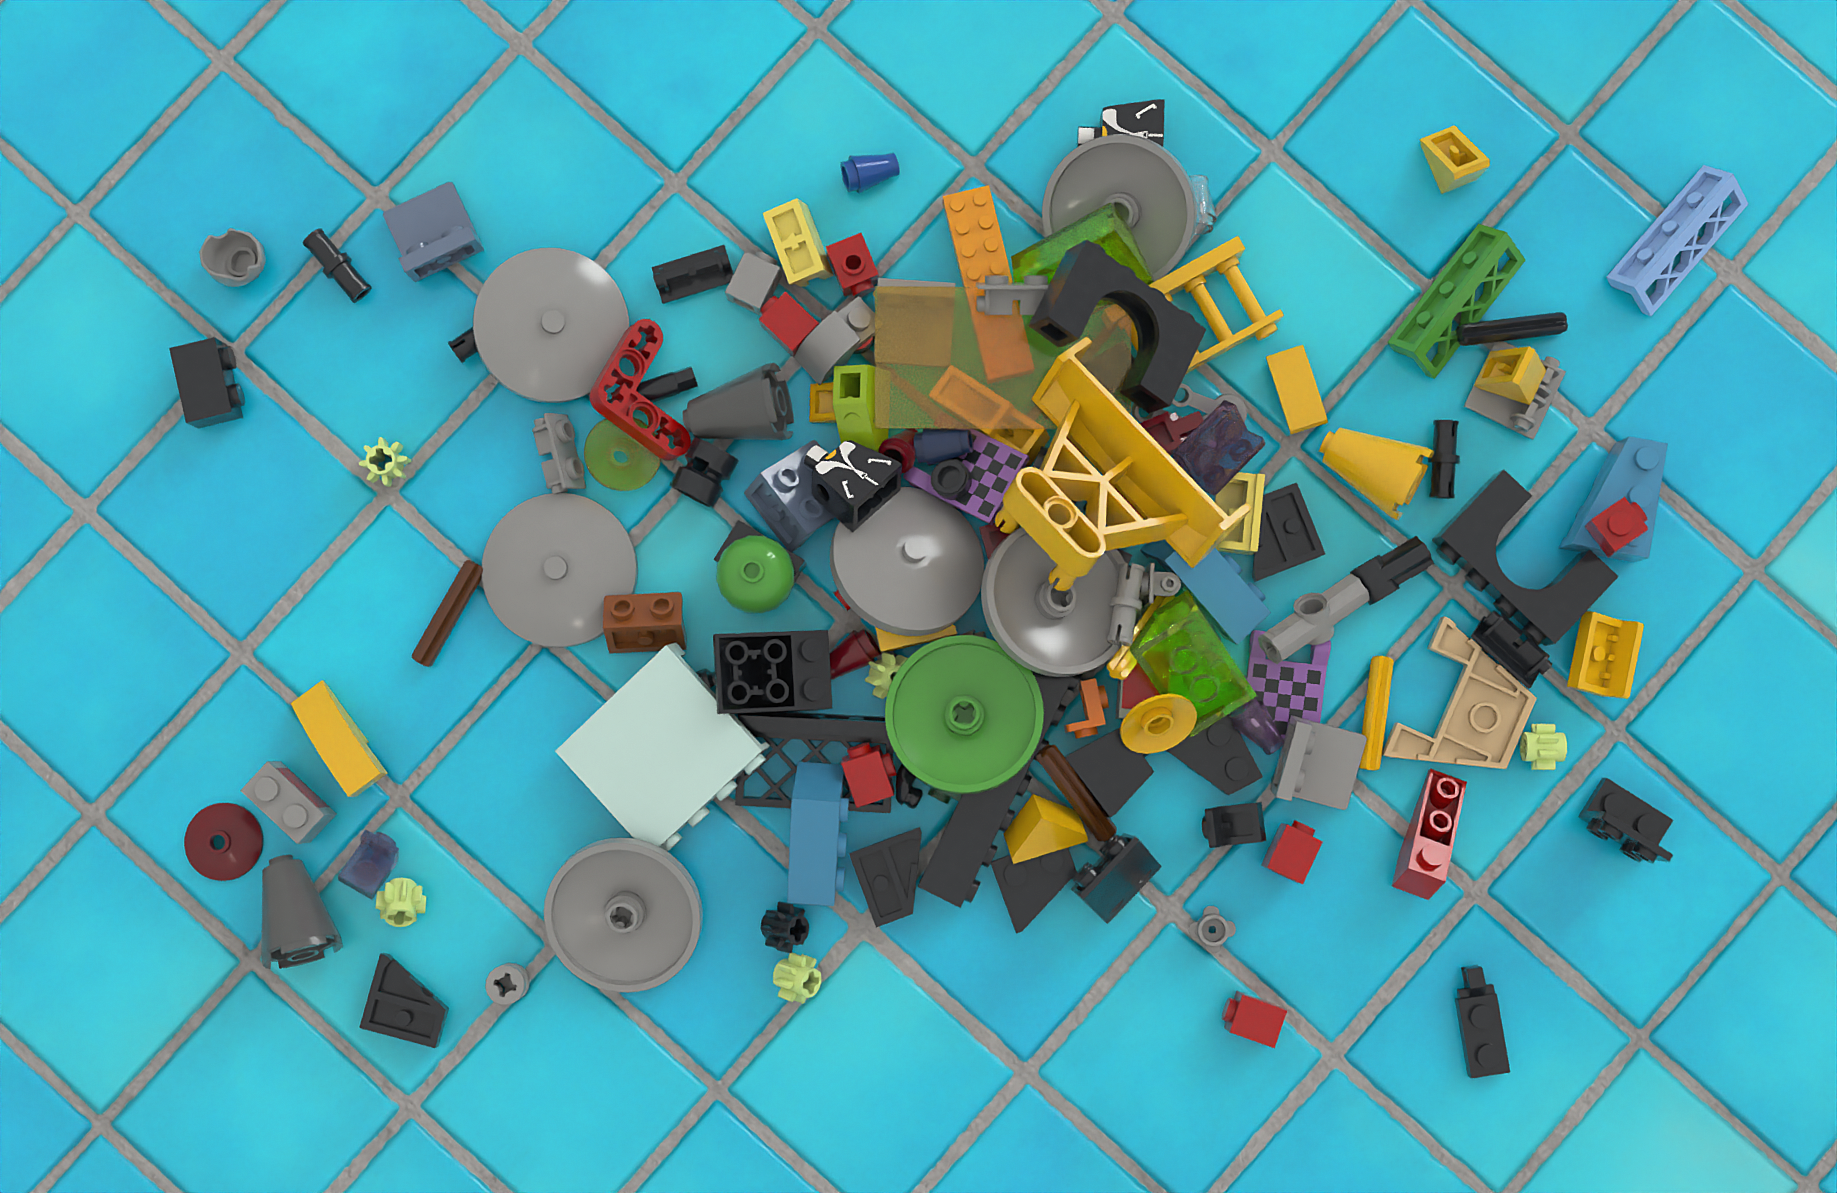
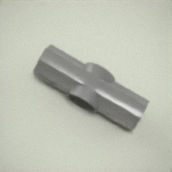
[1258,573,1370,664]

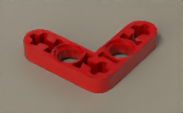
[589,319,691,461]

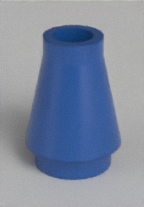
[840,153,900,193]

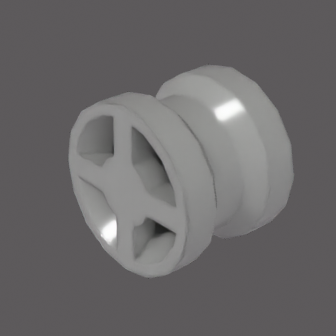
[485,963,530,1005]

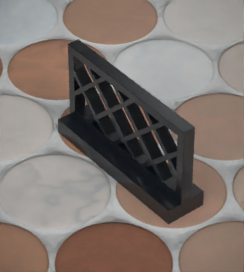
[735,712,894,813]

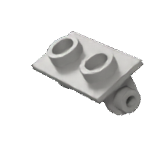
[976,275,1050,316]
[532,413,586,494]
[1139,563,1181,608]

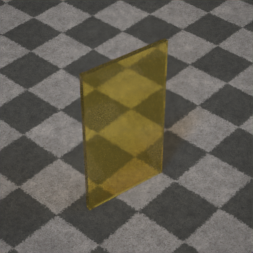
[873,286,1131,429]

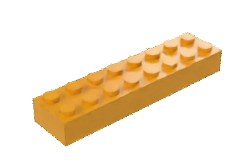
[942,185,1034,384]

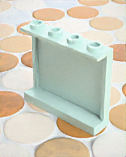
[555,642,770,852]

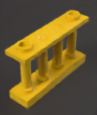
[1101,236,1284,374]

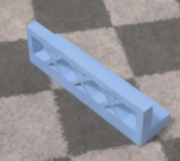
[1606,165,1749,316]

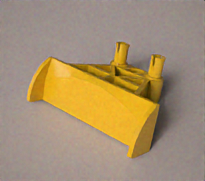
[995,336,1252,591]

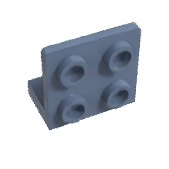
[383,182,484,282]
[744,440,835,552]

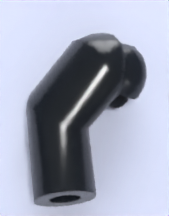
[895,764,923,809]

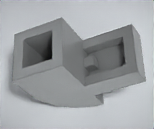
[794,296,884,385]

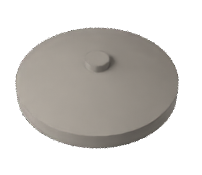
[1042,134,1197,285]
[473,248,629,403]
[830,487,984,636]
[482,493,638,648]
[981,522,1125,677]
[544,838,703,993]

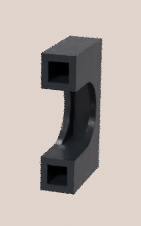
[1028,240,1207,414]
[1432,469,1619,646]

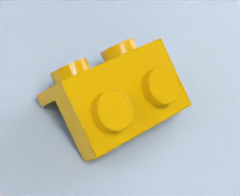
[1567,611,1644,699]

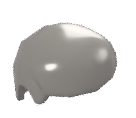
[199,228,266,287]

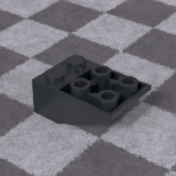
[713,630,832,714]
[1071,833,1162,924]

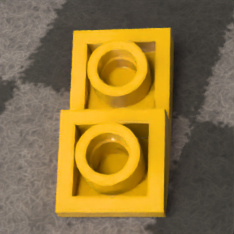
[1266,345,1328,434]

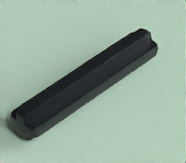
[1456,312,1568,346]

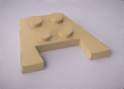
[1382,616,1537,769]

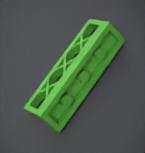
[1387,224,1526,379]

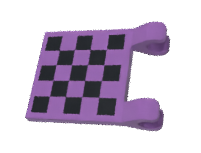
[903,412,1030,525]
[1240,630,1331,739]

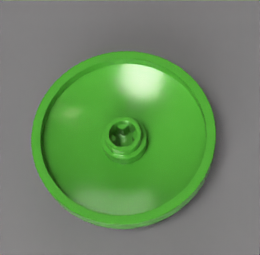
[885,635,1044,794]

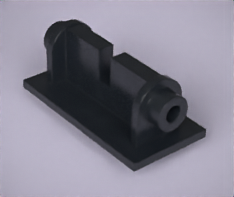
[651,245,734,304]
[1471,610,1553,689]

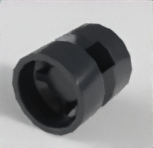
[669,437,739,509]

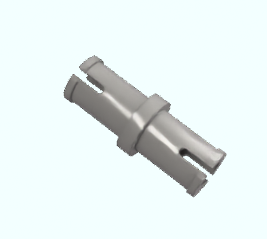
[1107,563,1145,646]

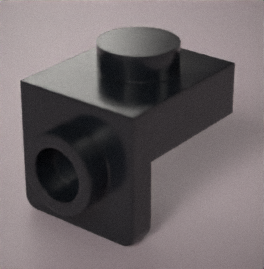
[1202,802,1266,848]

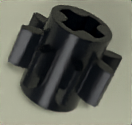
[760,902,809,953]

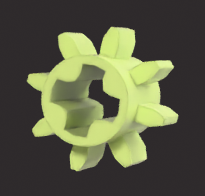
[359,437,411,487]
[865,652,908,699]
[1520,724,1567,770]
[375,878,426,927]
[773,952,822,1004]

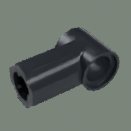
[1350,536,1434,605]

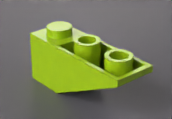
[833,365,891,452]

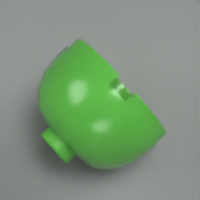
[716,535,795,614]

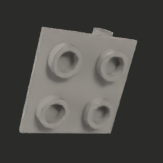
[1464,341,1566,440]

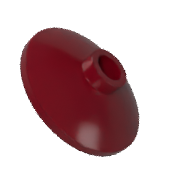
[184,803,263,881]

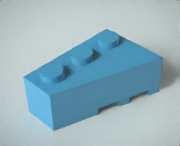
[1559,436,1668,562]
[1140,540,1271,645]
[787,762,849,906]

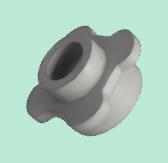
[1188,906,1236,953]

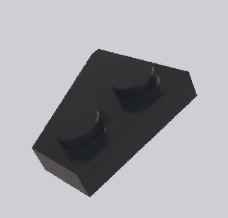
[1252,482,1325,582]
[1165,708,1263,795]
[849,827,922,928]
[990,848,1077,934]
[359,953,449,1048]

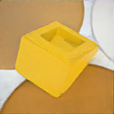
[809,382,836,423]

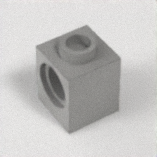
[725,251,782,316]

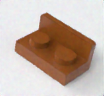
[603,592,687,654]

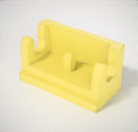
[762,198,834,287]
[1215,471,1265,555]

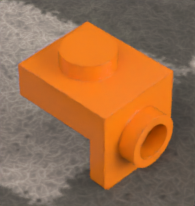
[1064,678,1109,739]

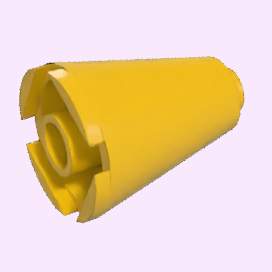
[1319,427,1434,521]

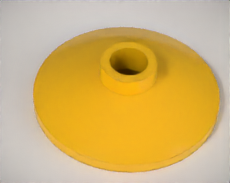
[1120,694,1197,754]

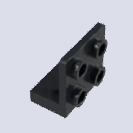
[1578,778,1673,864]

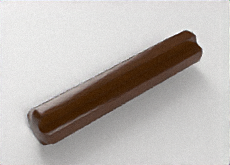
[412,560,483,667]
[1037,744,1117,842]

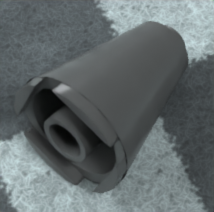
[683,363,794,440]
[261,855,343,969]

